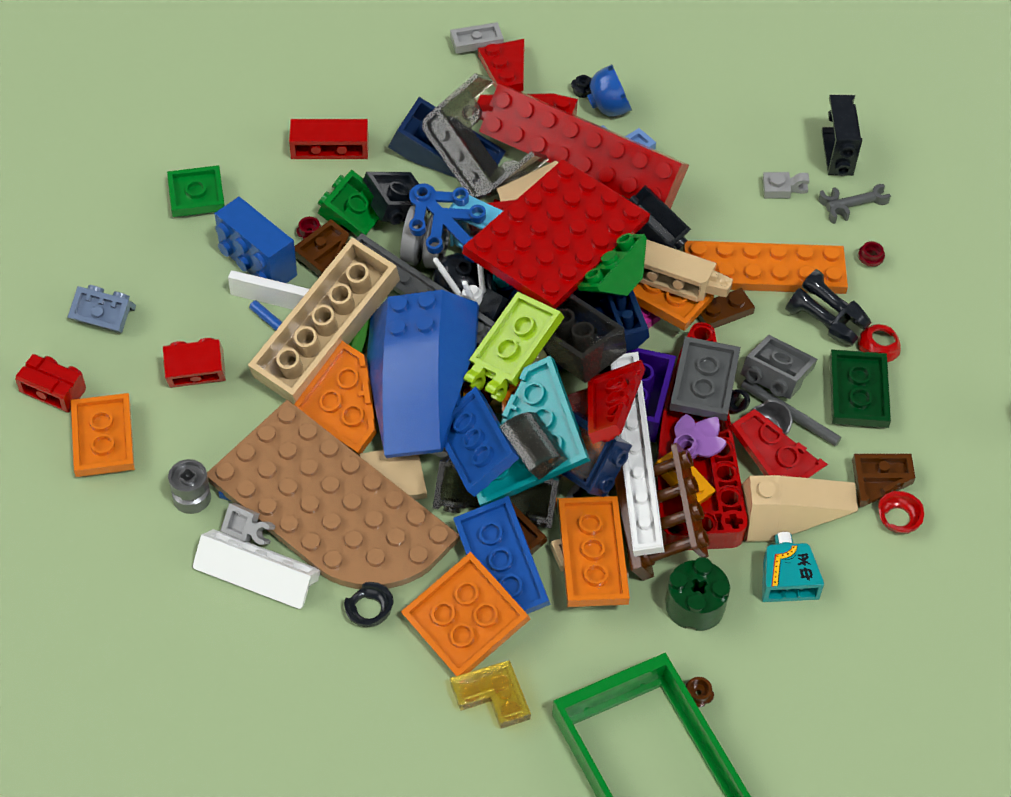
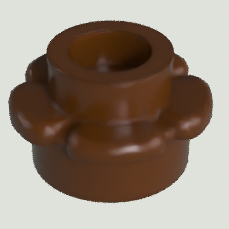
[686,677,714,707]

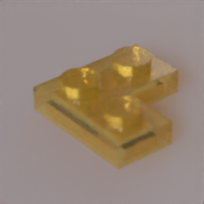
[450,660,531,729]

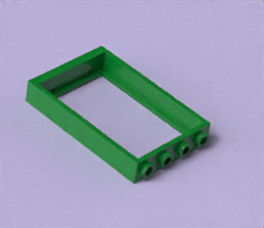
[552,652,751,797]

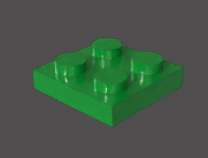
[167,165,225,217]

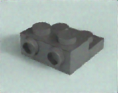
[740,335,818,399]

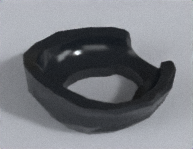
[344,582,394,627]

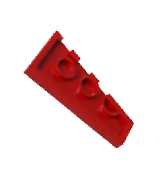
[587,360,645,444]

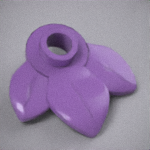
[673,414,727,459]

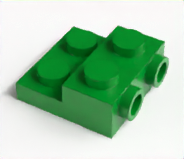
[317,169,379,237]

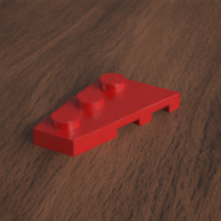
[478,39,525,91]
[729,409,828,478]

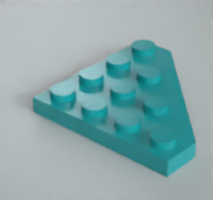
[476,356,591,506]

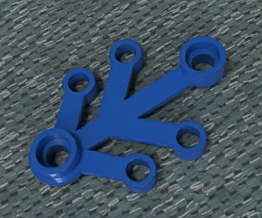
[409,183,486,263]

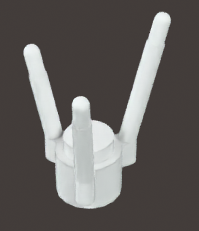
[433,257,487,306]

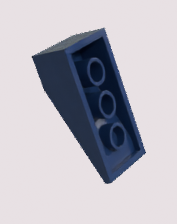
[388,97,506,188]

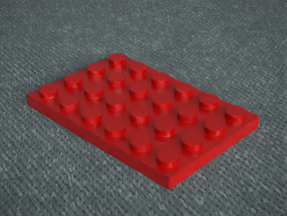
[462,159,650,309]

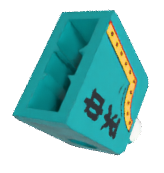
[762,532,824,602]

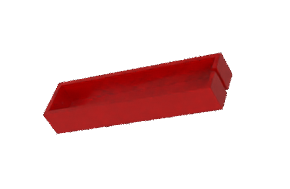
[479,84,689,209]

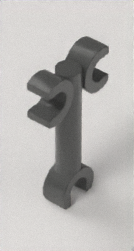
[819,184,891,224]

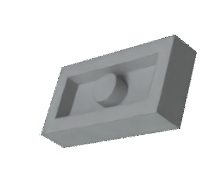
[450,22,504,54]

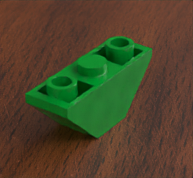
[578,233,647,296]

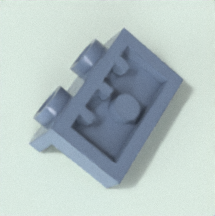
[68,285,136,333]

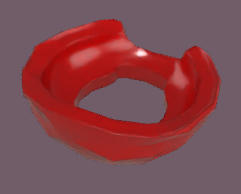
[858,324,901,362]
[878,491,924,534]

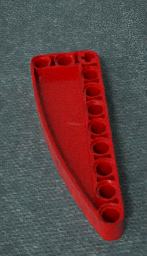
[655,322,748,550]

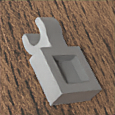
[763,172,809,199]

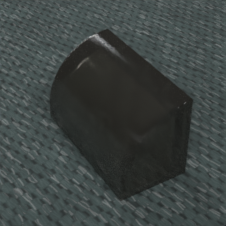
[500,412,568,480]

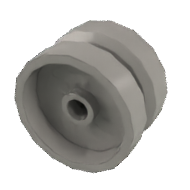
[400,206,450,269]

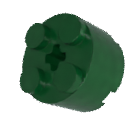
[666,557,730,631]

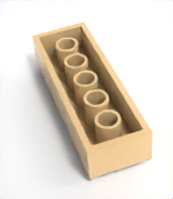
[248,237,400,404]

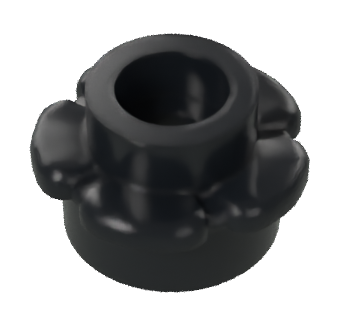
[571,75,591,98]

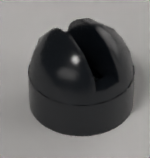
[729,389,750,412]

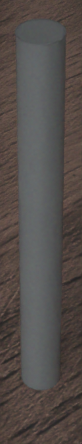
[741,379,842,447]

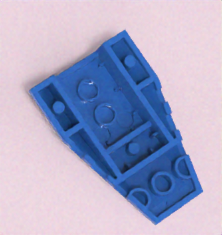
[367,290,479,458]

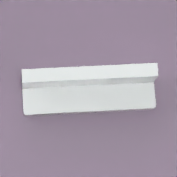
[193,529,320,609]

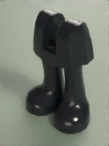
[785,269,872,346]

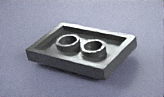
[670,336,741,421]

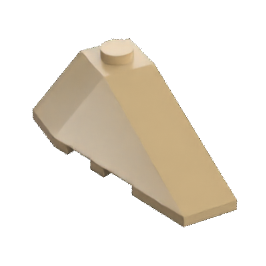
[741,475,858,542]

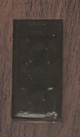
[504,293,627,383]

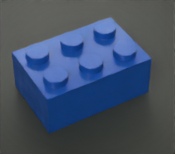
[214,196,297,283]

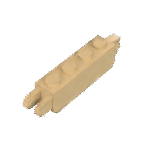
[640,240,733,302]

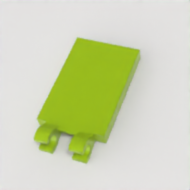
[464,291,564,403]

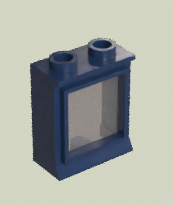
[562,411,632,497]

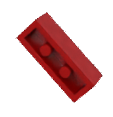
[289,119,369,159]

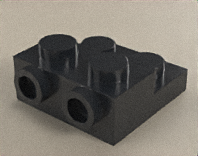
[363,172,430,225]

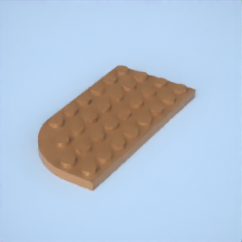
[207,400,460,589]

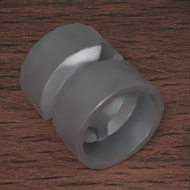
[168,459,211,514]

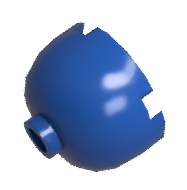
[587,64,632,117]

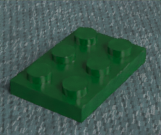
[830,349,891,428]

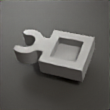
[220,503,275,545]

